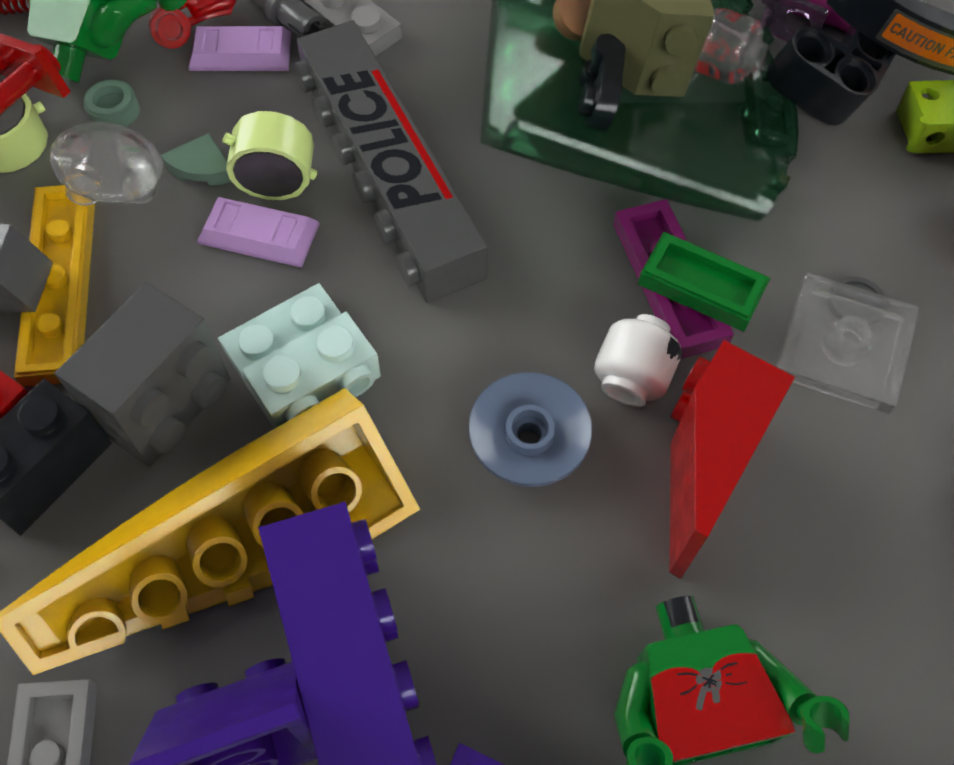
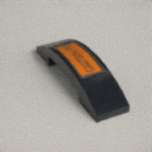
[826,0,954,75]

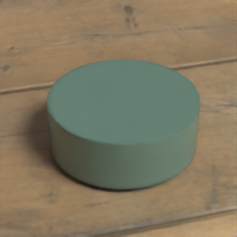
[83,79,140,131]

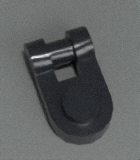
[577,34,626,133]

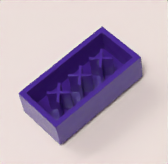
[258,502,437,765]

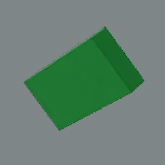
[637,232,771,332]

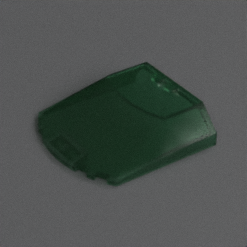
[480,0,799,221]

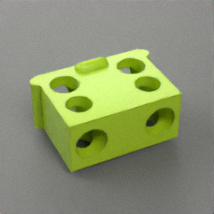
[896,80,954,154]

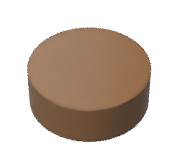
[553,0,591,41]

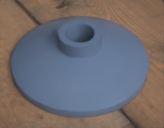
[469,372,592,487]

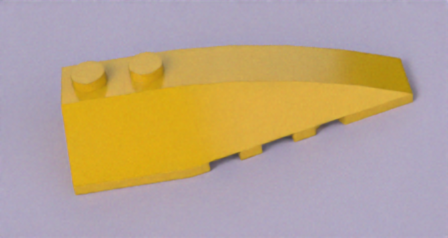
[0,388,420,675]

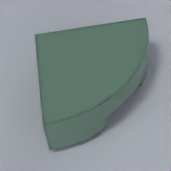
[161,133,232,186]

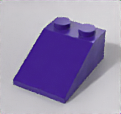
[129,658,317,765]

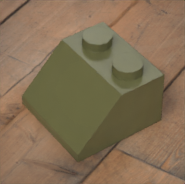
[579,0,715,97]

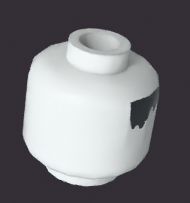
[594,314,682,407]

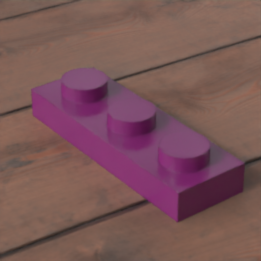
[613,199,734,359]

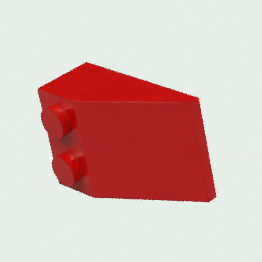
[669,340,795,579]

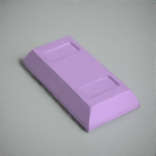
[188,26,292,71]
[197,197,320,268]

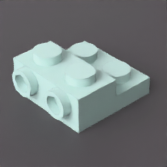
[218,283,381,429]

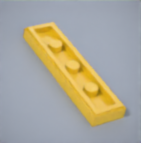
[14,183,96,387]

